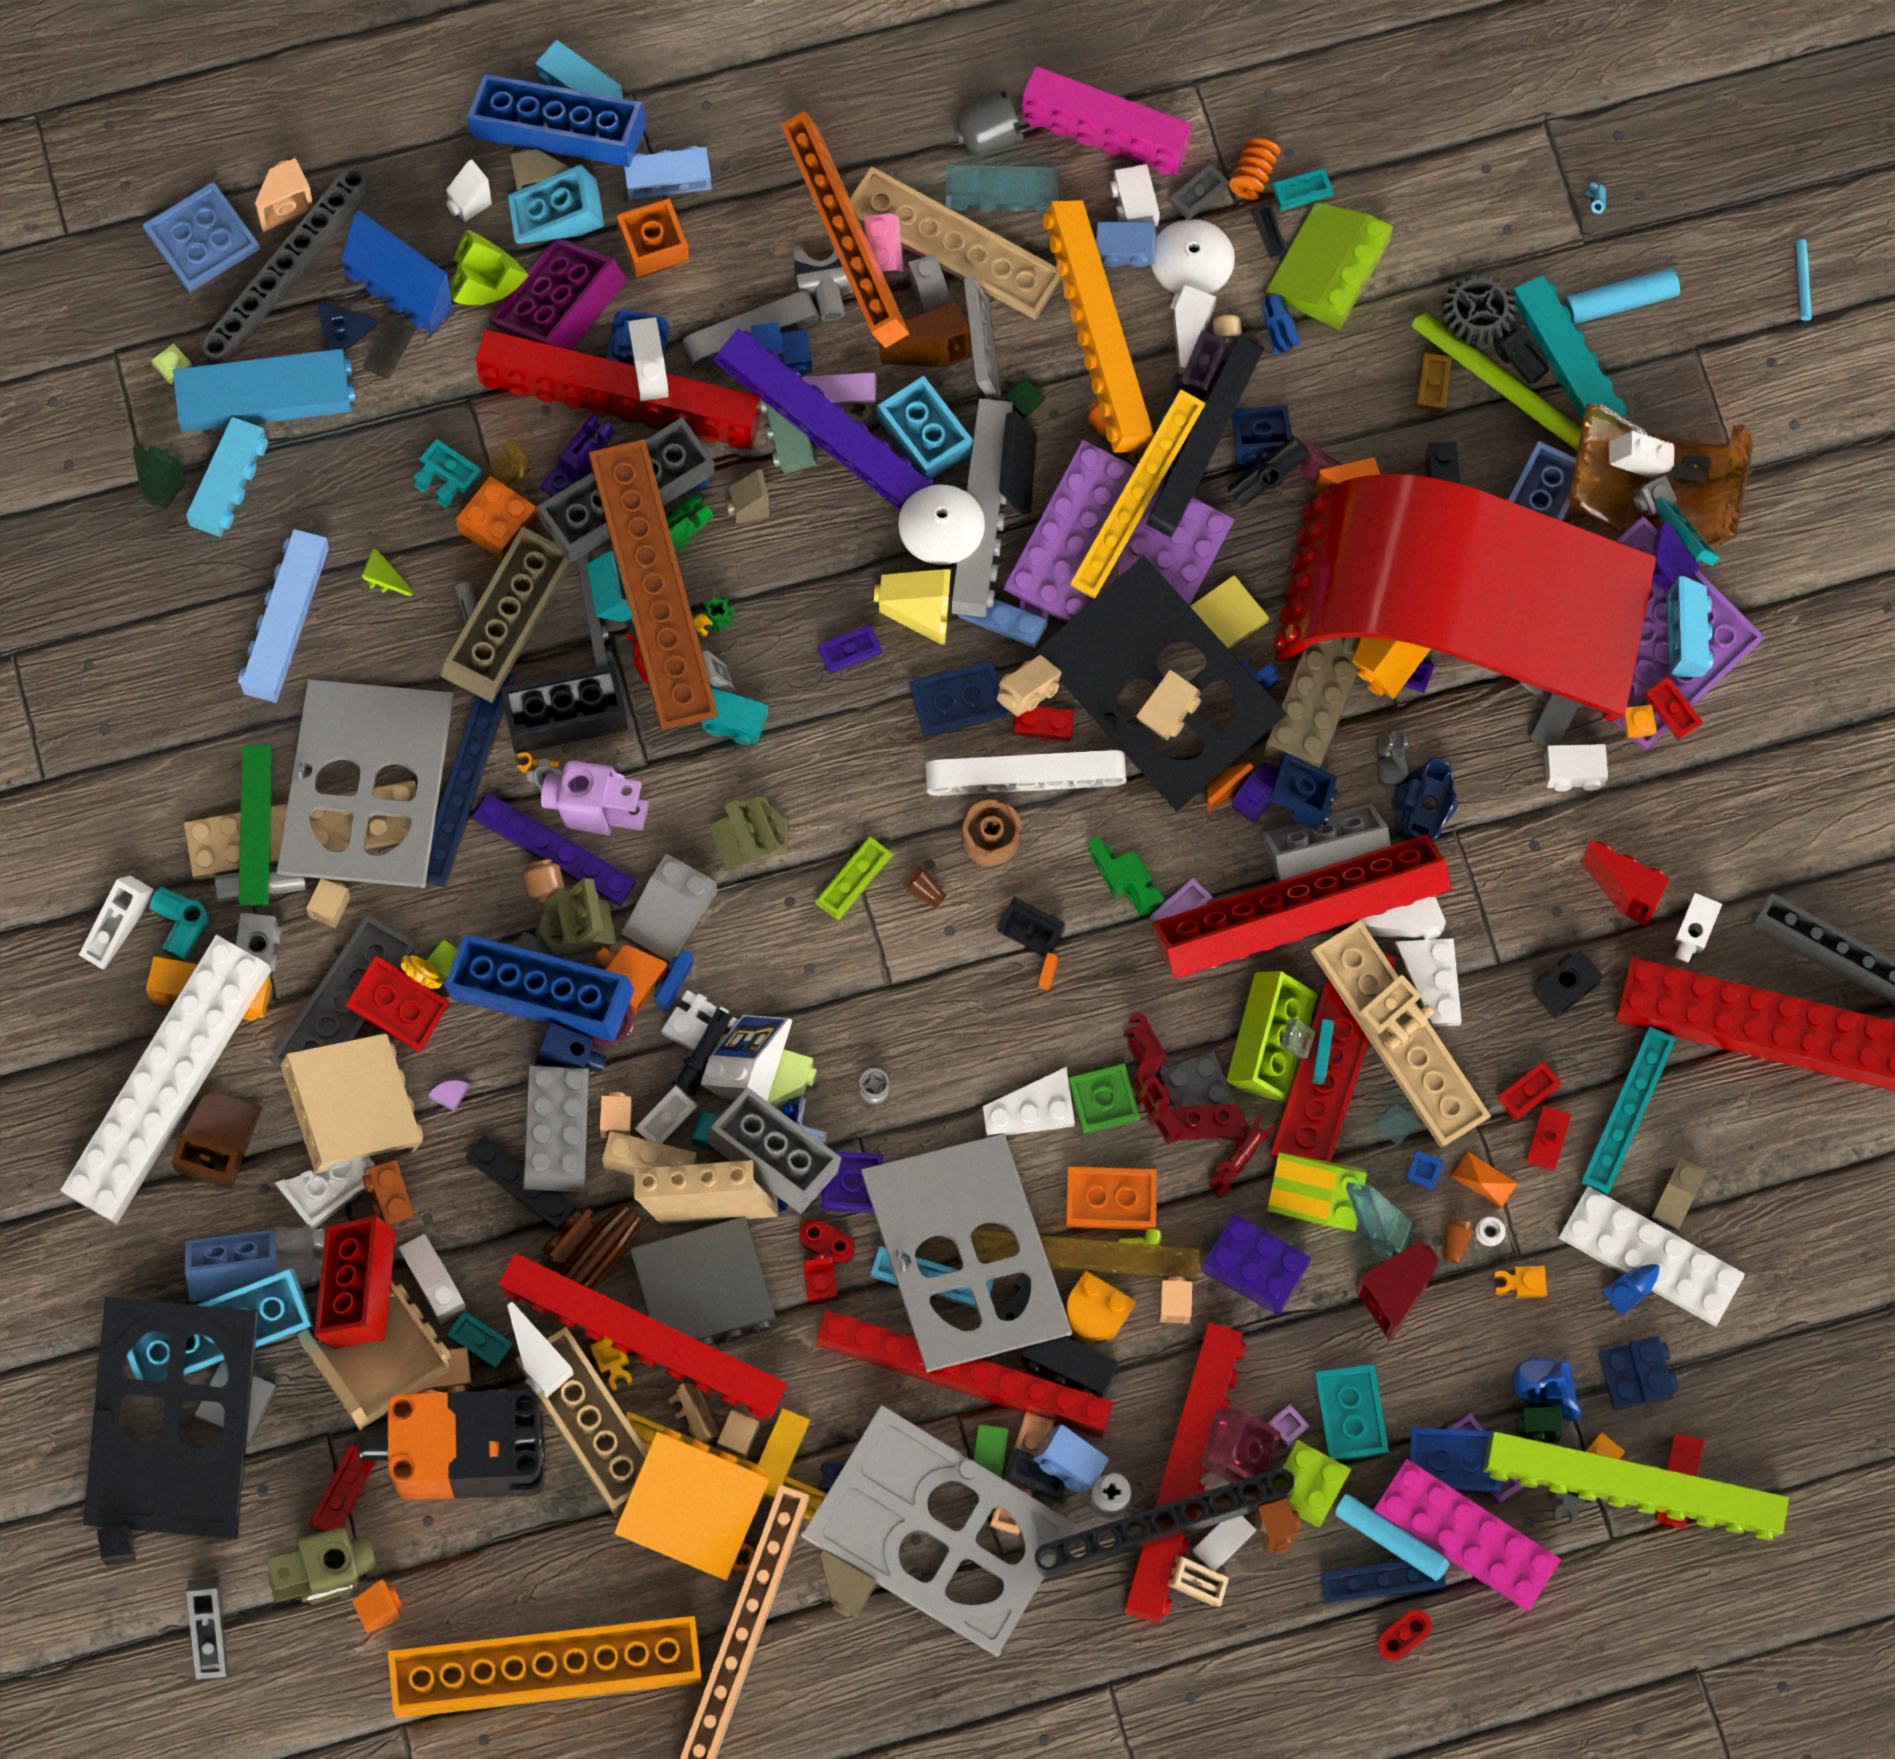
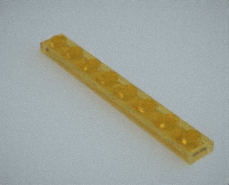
[959,1230,1199,1281]

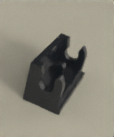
[998,896,1065,957]

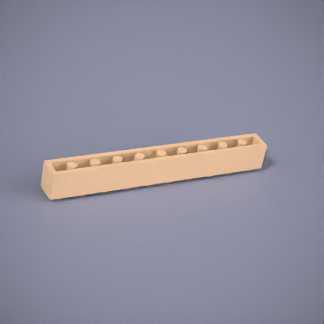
[680,1485,809,1759]

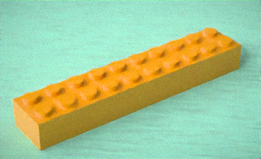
[388,1616,702,1719]

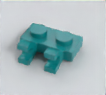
[414,439,482,508]

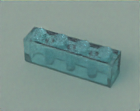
[946,165,1059,213]

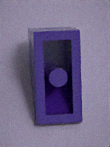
[1652,521,1700,594]
[1232,763,1277,824]

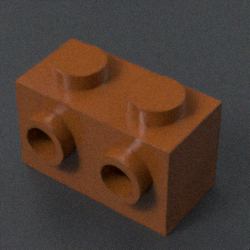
[362,1160,415,1225]
[1254,1498,1302,1555]

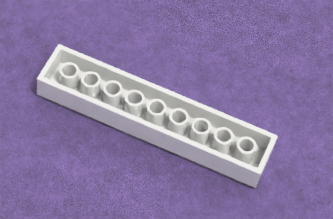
[60,935,271,1225]

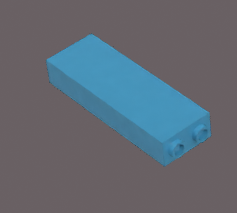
[173,349,355,433]

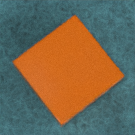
[1038,952,1058,991]

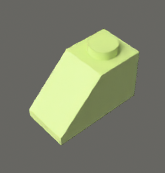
[767,1049,817,1108]

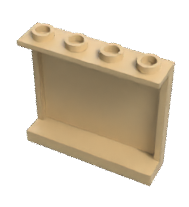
[280,1033,423,1174]
[634,1160,778,1225]
[297,1280,452,1430]

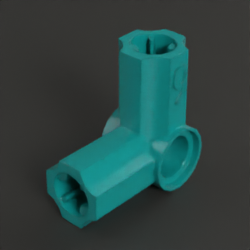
[149,887,210,961]

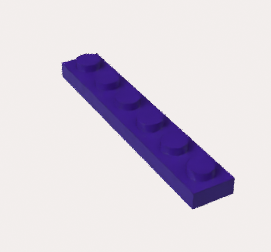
[473,793,636,907]

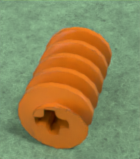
[1229,138,1281,200]

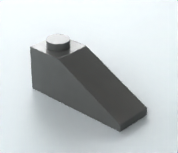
[186,1577,227,1680]

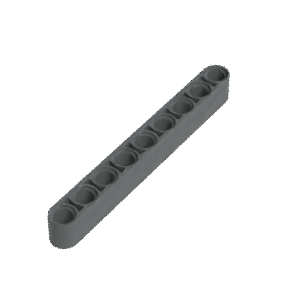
[202,166,368,365]

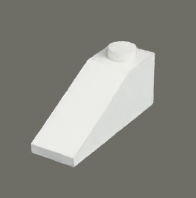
[1170,285,1216,376]
[628,317,669,401]
[79,876,154,969]
[1349,897,1446,941]
[398,1234,467,1325]
[507,1302,574,1398]

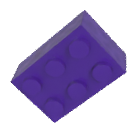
[1202,1213,1311,1316]

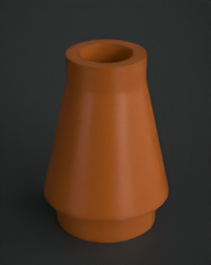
[1443,1218,1474,1264]

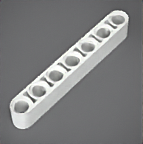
[925,750,1127,796]

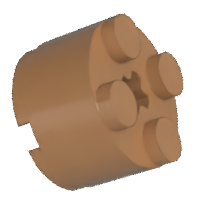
[962,800,1021,867]

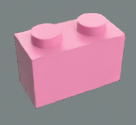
[864,213,904,274]

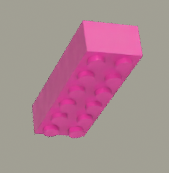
[1022,66,1192,177]
[1374,1459,1562,1612]

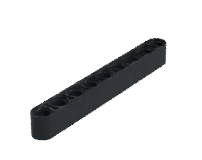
[1146,334,1265,538]
[1035,1468,1295,1577]

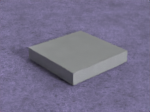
[195,1361,277,1441]

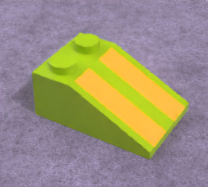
[1267,1152,1367,1231]

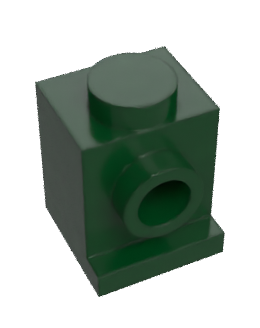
[1516,1407,1562,1443]

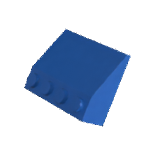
[342,210,453,334]

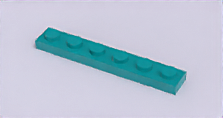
[1581,1026,1677,1196]

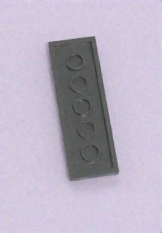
[270,915,417,1068]

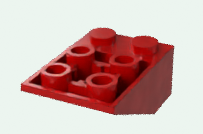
[1581,840,1670,926]

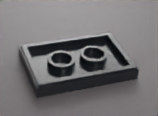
[999,412,1037,514]

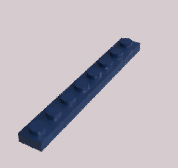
[426,672,515,888]

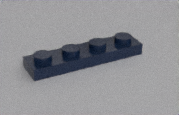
[1320,1561,1446,1606]

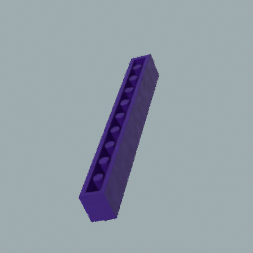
[713,328,947,518]

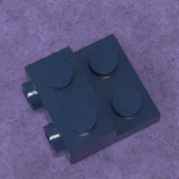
[1231,405,1292,468]
[1269,752,1338,831]
[1598,1336,1678,1411]

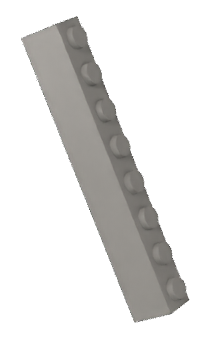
[952,399,1018,618]

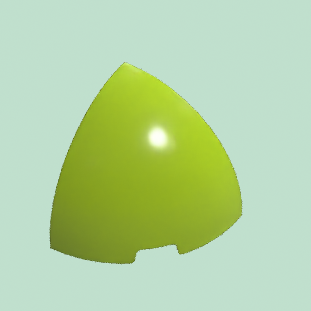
[450,229,528,305]

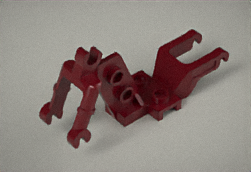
[1123,1013,1276,1198]

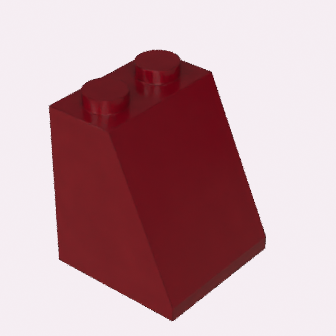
[1356,1240,1438,1341]

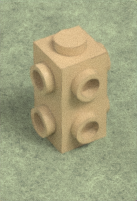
[997,655,1061,717]

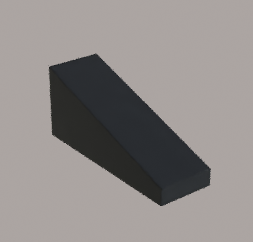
[1250,203,1287,258]

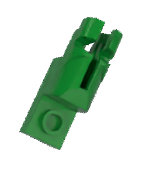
[666,494,713,554]
[1087,836,1165,916]

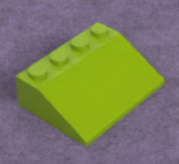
[1265,202,1393,331]

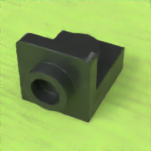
[1671,455,1711,485]

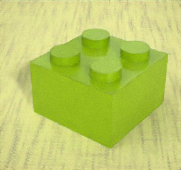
[1273,1440,1351,1528]

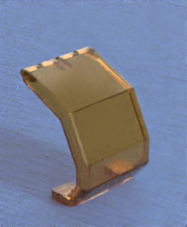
[1568,404,1753,548]

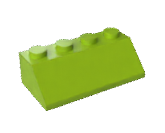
[1226,971,1318,1103]

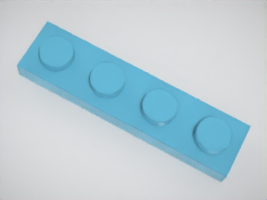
[870,1246,994,1309]

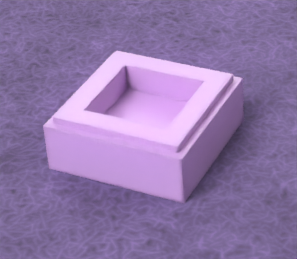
[1267,1404,1310,1448]

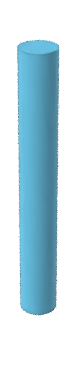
[1795,239,1812,321]

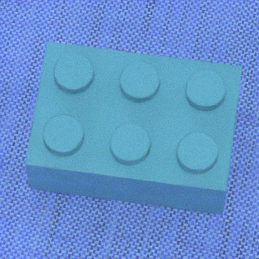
[877,376,973,479]

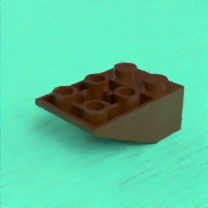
[879,301,971,367]
[172,1089,262,1190]

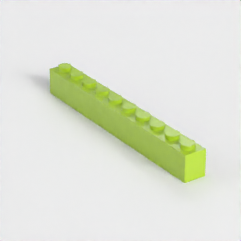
[1482,1432,1789,1540]

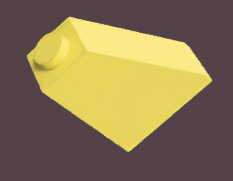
[874,569,951,644]

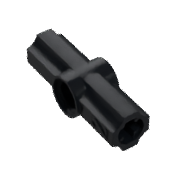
[1227,436,1310,507]

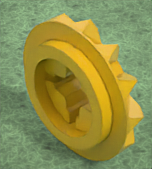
[400,955,443,989]

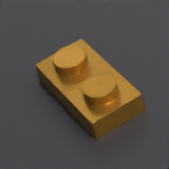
[1416,353,1452,413]

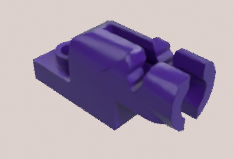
[540,414,614,497]

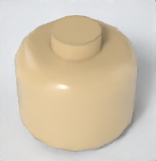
[1213,315,1242,344]

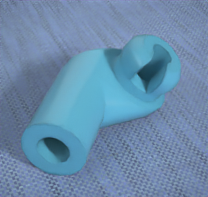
[1586,182,1606,214]

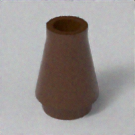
[903,867,947,909]

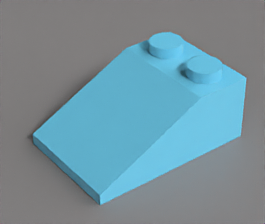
[508,165,604,244]

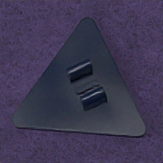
[318,303,377,352]

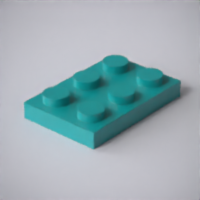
[1314,1364,1389,1461]

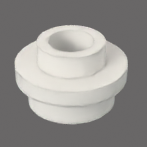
[1475,1217,1505,1247]

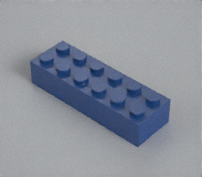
[466,74,647,167]
[444,934,635,1042]

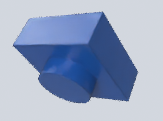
[1406,1151,1444,1191]

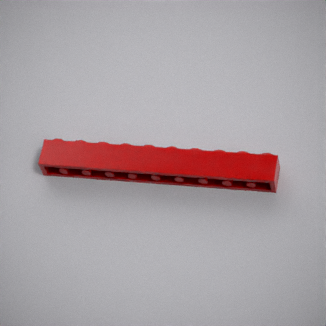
[499,1253,787,1420]
[817,1310,1113,1438]
[1124,1323,1247,1624]

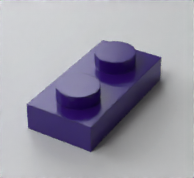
[817,625,881,674]

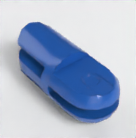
[1261,293,1301,356]

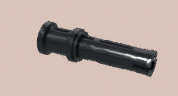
[671,1008,733,1096]

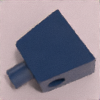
[535,1022,607,1073]

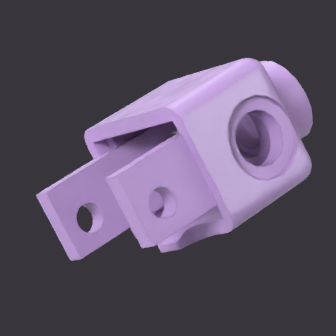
[541,761,649,836]

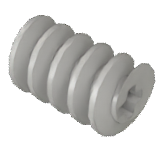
[1090,1473,1131,1522]

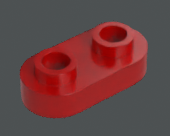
[799,1219,855,1265]
[1377,1610,1432,1662]

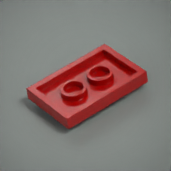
[344,955,451,1053]

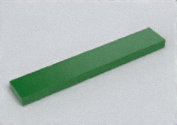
[238,745,273,906]

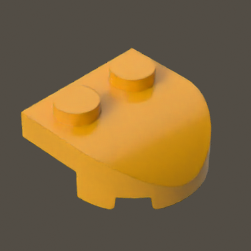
[1064,1271,1137,1344]

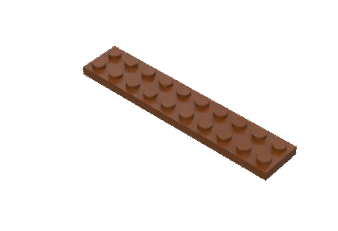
[588,439,718,731]

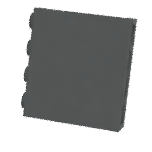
[630,1216,776,1346]

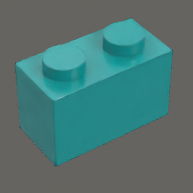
[702,688,768,746]

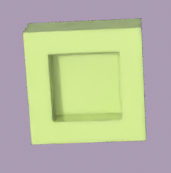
[151,343,192,384]

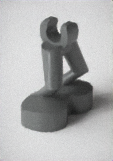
[1377,731,1409,788]

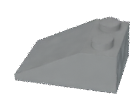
[621,853,717,964]

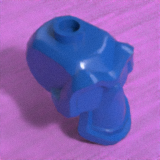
[1512,1357,1582,1422]

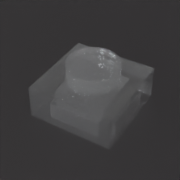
[1281,1019,1315,1059]

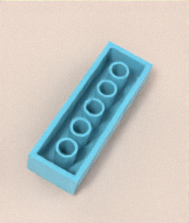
[127,1269,315,1381]

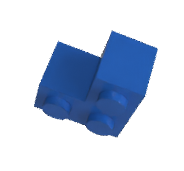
[750,322,812,376]

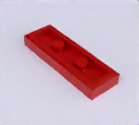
[1655,1433,1704,1529]
[308,1443,377,1532]

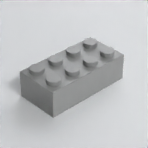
[523,1066,589,1192]
[707,1087,841,1214]

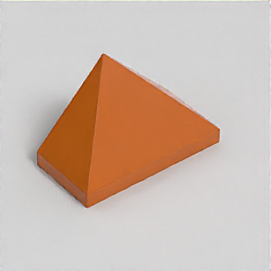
[1206,763,1254,813]
[1451,1151,1518,1208]

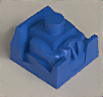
[605,310,670,366]

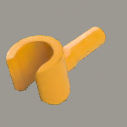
[517,752,559,774]

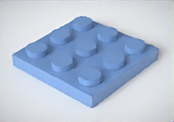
[143,182,260,293]

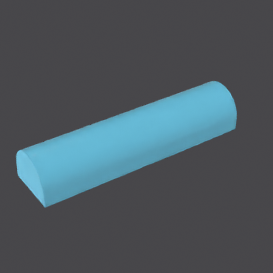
[1564,267,1680,325]
[1335,1494,1450,1581]

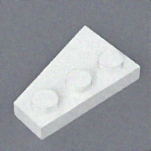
[1394,938,1462,1027]
[982,1067,1075,1138]
[275,1156,375,1231]

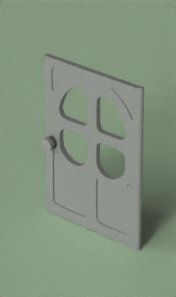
[277,679,454,888]
[861,1133,1073,1373]
[801,1405,1076,1657]

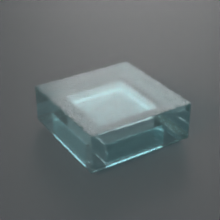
[1376,1103,1418,1146]

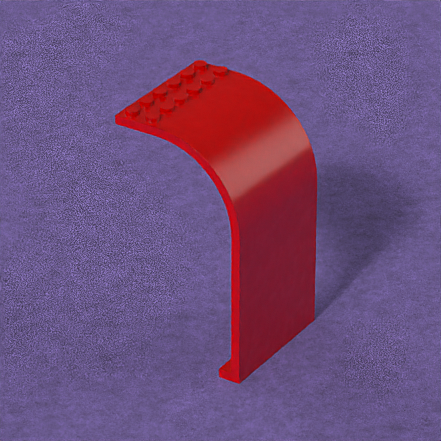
[1273,474,1657,722]

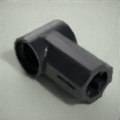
[1494,327,1549,385]

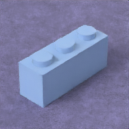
[624,146,712,200]

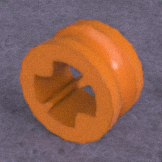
[732,1543,755,1573]

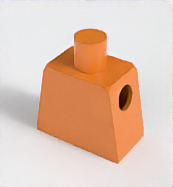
[594,945,669,1016]

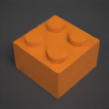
[616,198,689,278]
[456,476,538,561]

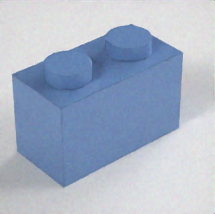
[1096,222,1156,268]
[1033,1424,1109,1494]

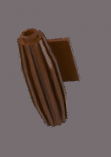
[540,1204,643,1291]

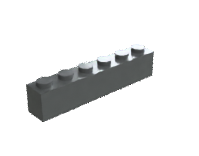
[1753,893,1895,1006]

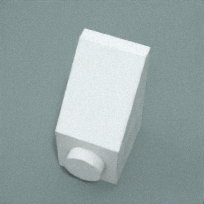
[446,159,492,222]

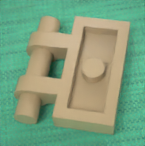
[1358,975,1434,1051]

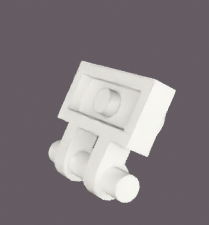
[661,990,738,1052]

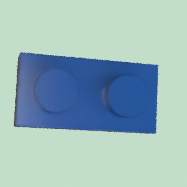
[654,950,694,1013]

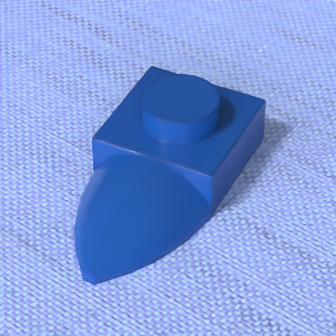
[1602,1264,1660,1316]

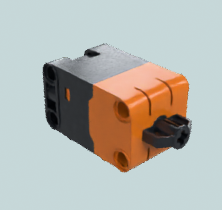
[358,1389,545,1501]

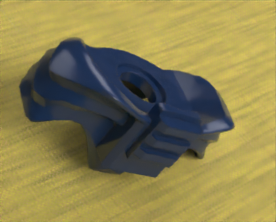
[1392,757,1458,841]

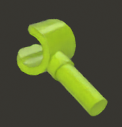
[1119,1229,1162,1250]

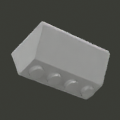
[1261,803,1391,882]

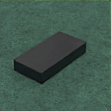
[1004,1448,1065,1501]

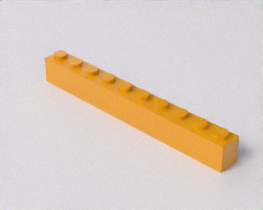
[1043,200,1154,453]

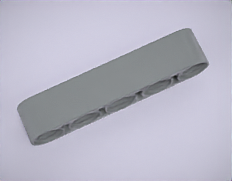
[682,291,820,369]

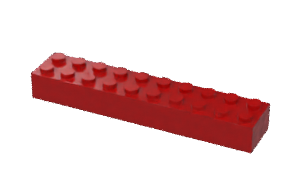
[475,329,761,450]
[1152,834,1451,979]
[1615,957,1895,1091]

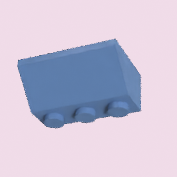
[185,1229,280,1302]

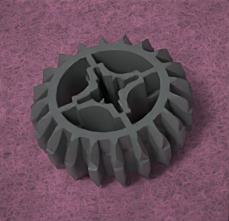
[1441,272,1518,348]

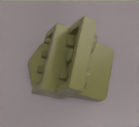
[710,797,789,869]
[535,878,615,955]

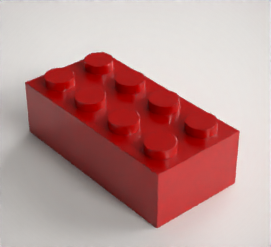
[314,1216,396,1350]

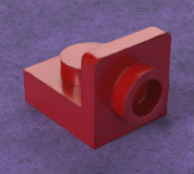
[803,1255,837,1303]

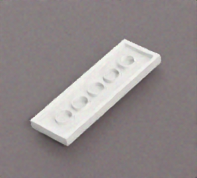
[1559,1186,1745,1327]

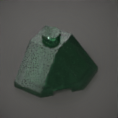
[133,443,186,509]

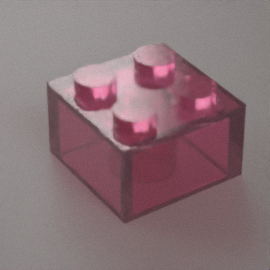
[1201,1409,1281,1483]

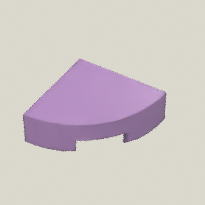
[428,1080,470,1112]

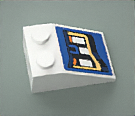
[701,1015,792,1101]

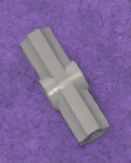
[215,866,306,902]

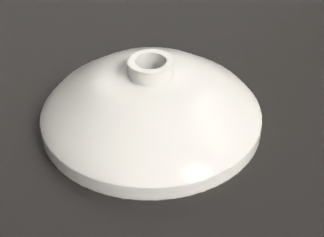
[1151,219,1235,294]
[898,485,985,565]

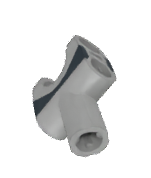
[793,243,851,321]

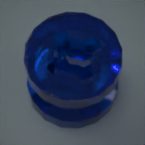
[818,1462,845,1492]

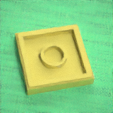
[1190,575,1269,649]

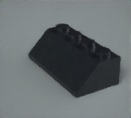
[501,664,628,754]

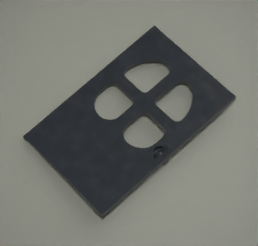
[1034,555,1287,812]
[83,1297,259,1540]

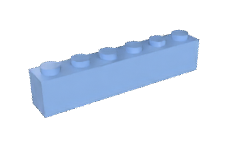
[238,529,329,703]

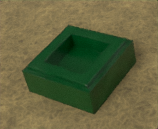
[1005,378,1045,419]

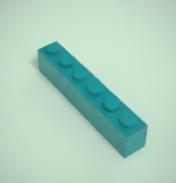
[1512,275,1627,438]

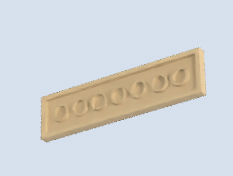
[850,166,1062,320]
[184,781,416,881]
[1311,920,1491,1149]

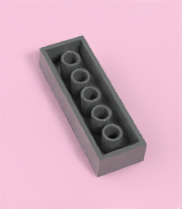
[537,417,715,563]

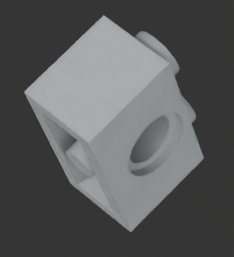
[236,913,282,979]

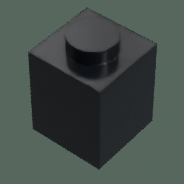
[97,1524,136,1566]

